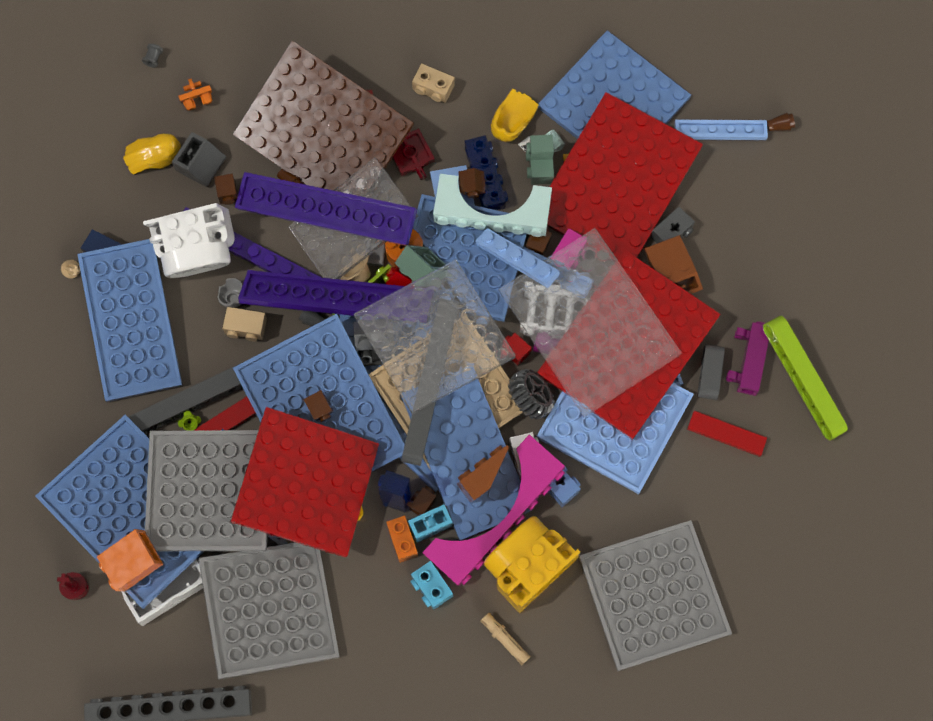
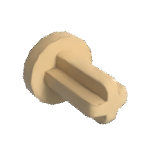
[61,260,80,278]

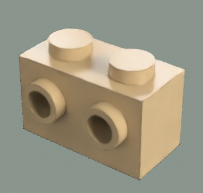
[412,63,455,103]
[222,307,267,341]

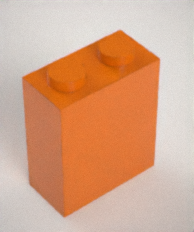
[97,529,163,592]

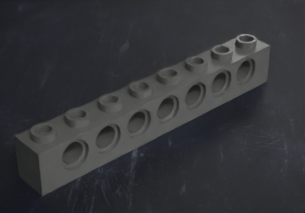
[84,686,252,721]

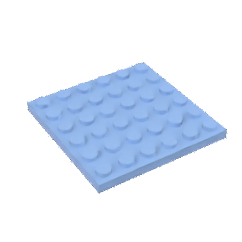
[536,383,694,494]

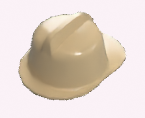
[340,250,371,282]

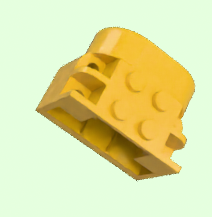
[484,516,580,614]

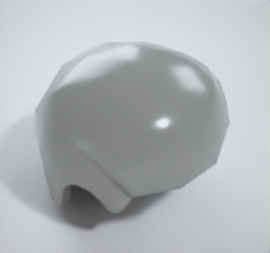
[217,278,243,308]

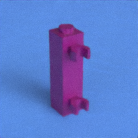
[725,322,769,396]

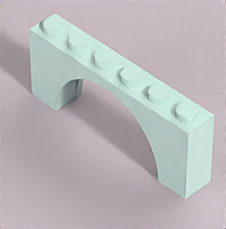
[433,174,552,237]

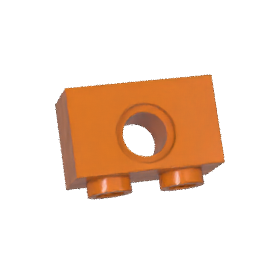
[386,516,418,563]

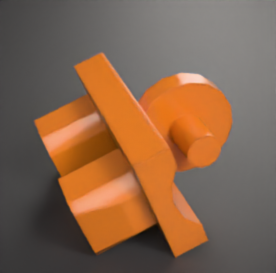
[179,78,212,111]

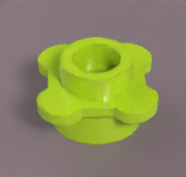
[178,411,201,431]

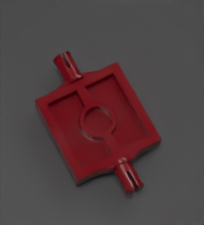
[392,128,435,180]

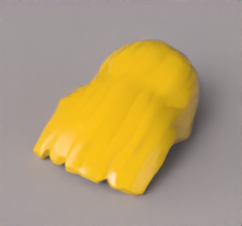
[491,89,539,142]
[123,133,181,175]

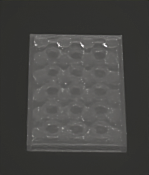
[288,157,418,279]

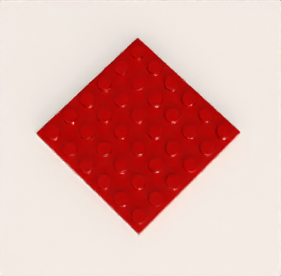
[230,407,379,558]

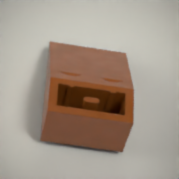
[644,235,703,294]
[457,445,509,503]

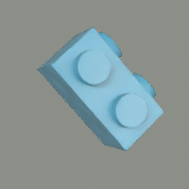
[410,561,453,610]

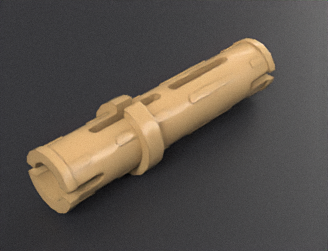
[480,612,531,666]

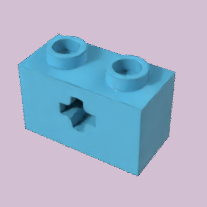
[408,505,453,543]

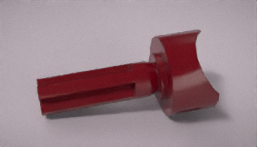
[57,572,89,600]

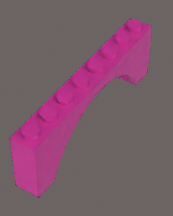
[423,434,565,586]

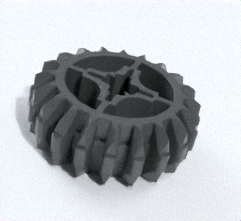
[508,368,555,420]

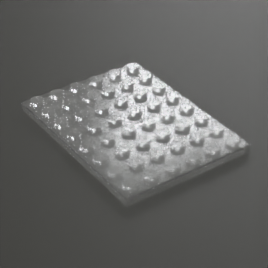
[499,228,682,417]

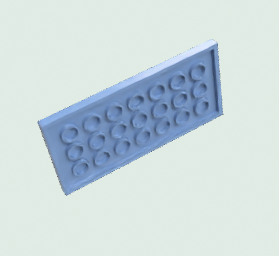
[77,239,183,402]
[400,366,530,541]

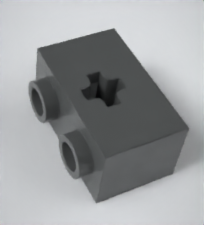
[650,207,695,243]

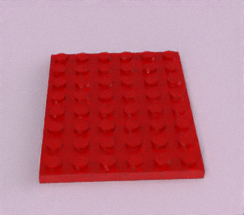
[547,92,703,263]
[537,250,721,440]

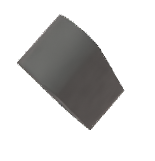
[697,344,725,400]

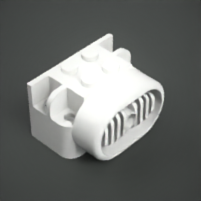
[143,203,235,278]

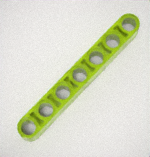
[763,316,848,440]

